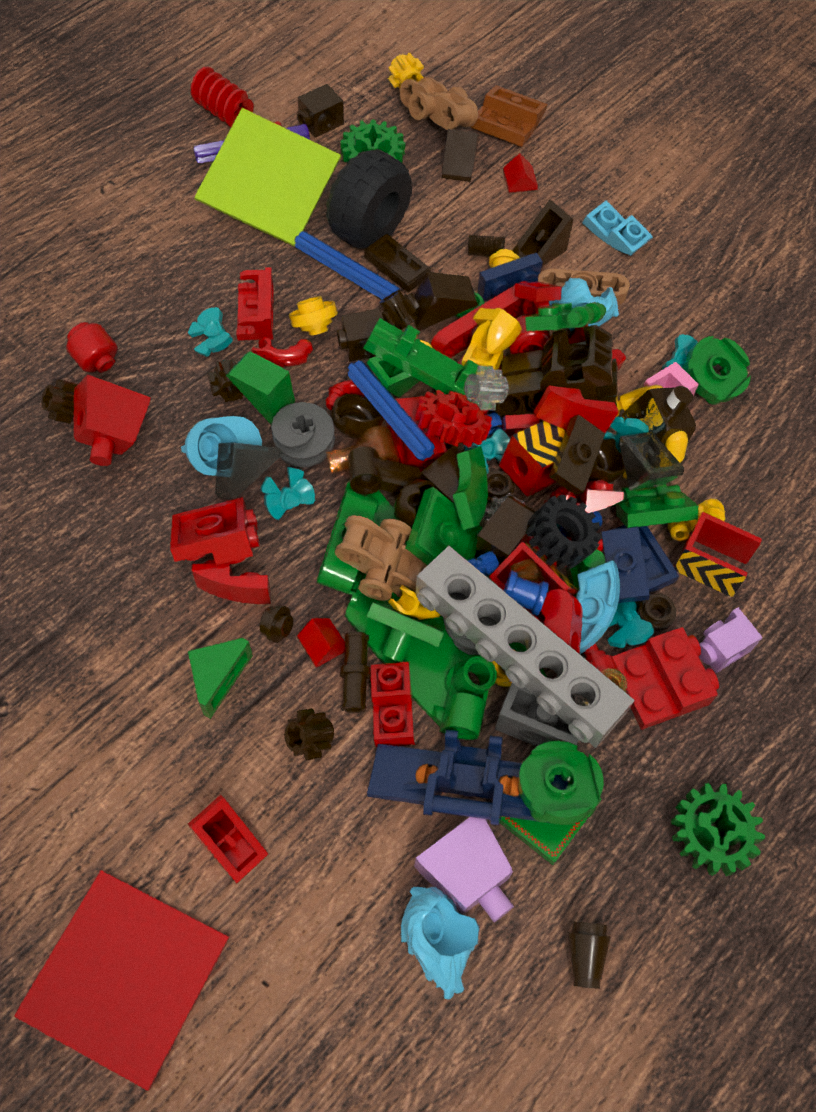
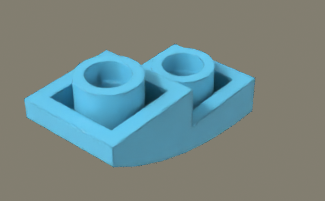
[582,201,653,256]

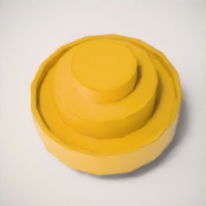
[288,296,338,335]

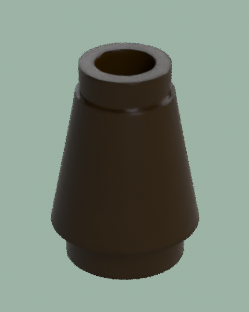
[568,921,611,989]

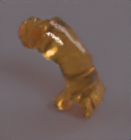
[510,559,546,584]

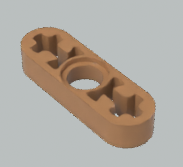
[537,269,630,305]

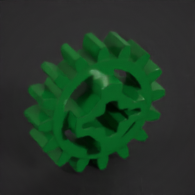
[341,119,405,163]
[671,783,765,876]

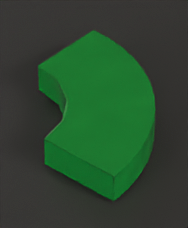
[453,446,488,530]

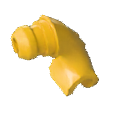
[668,498,725,541]
[388,585,442,620]

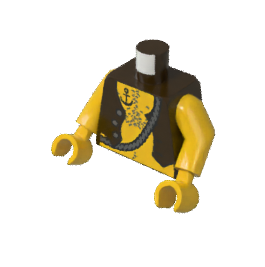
[616,385,696,490]

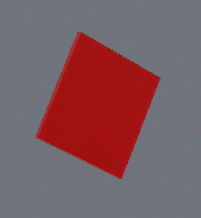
[14,871,230,1091]

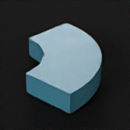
[576,560,620,654]

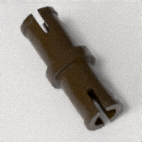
[340,632,371,713]

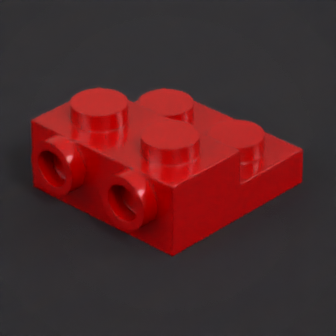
[170,497,260,565]
[612,627,719,730]

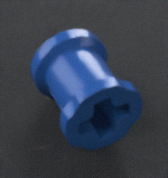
[503,571,549,616]

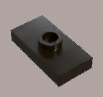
[364,234,431,293]
[549,414,605,495]

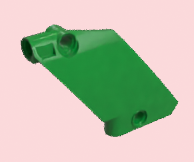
[316,481,497,740]

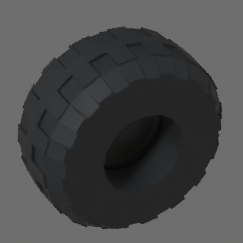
[326,149,413,249]

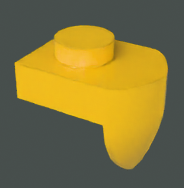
[473,308,522,354]
[462,320,504,377]

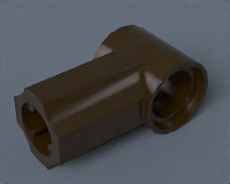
[348,446,421,495]

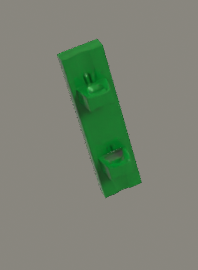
[363,318,497,410]

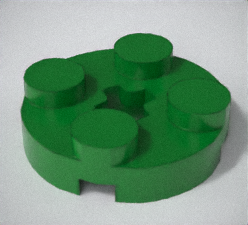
[682,336,751,405]
[518,741,604,825]

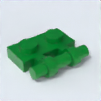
[525,302,606,331]
[611,483,699,528]

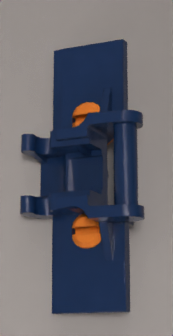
[367,729,568,826]

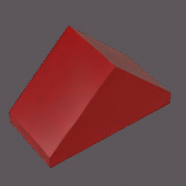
[188,795,268,883]

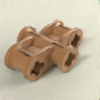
[400,77,478,130]
[335,515,427,601]

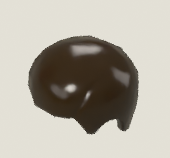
[331,394,384,439]
[588,439,630,483]
[394,479,436,529]

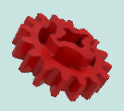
[414,390,492,447]

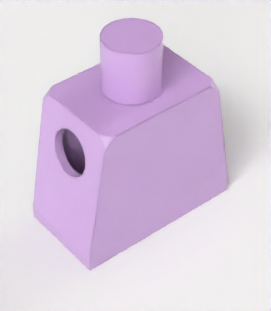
[414,817,514,923]

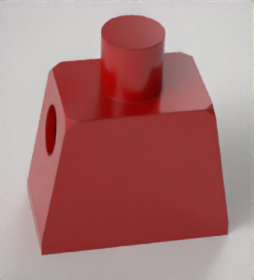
[74,374,151,466]

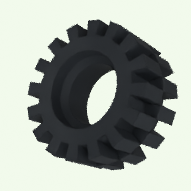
[527,495,601,569]

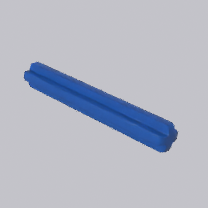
[295,231,400,300]
[348,360,435,461]

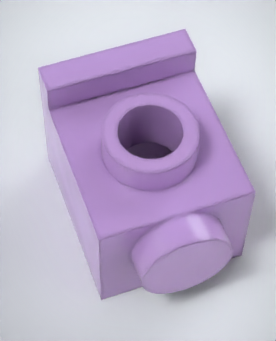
[699,608,763,673]

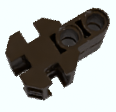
[494,325,618,418]

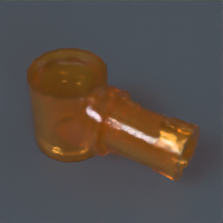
[326,426,399,474]

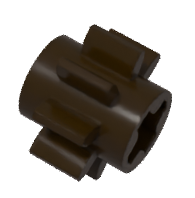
[380,290,419,330]
[207,358,243,402]
[41,379,78,424]
[284,708,334,761]

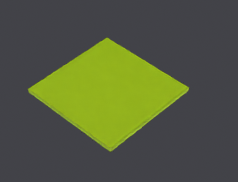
[194,108,341,247]

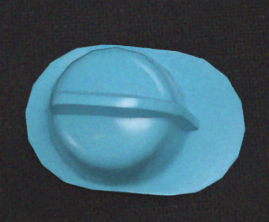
[181,416,262,476]

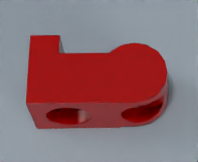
[541,589,583,654]

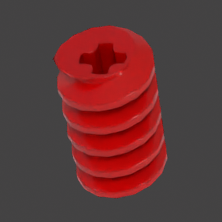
[191,66,254,127]

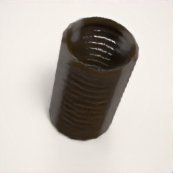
[468,234,505,257]

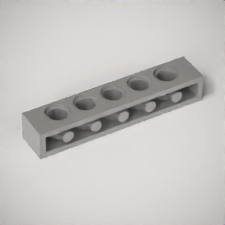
[415,546,635,748]

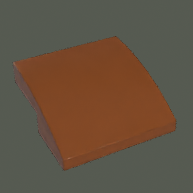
[471,85,548,147]

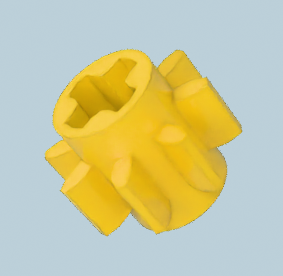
[388,53,424,90]

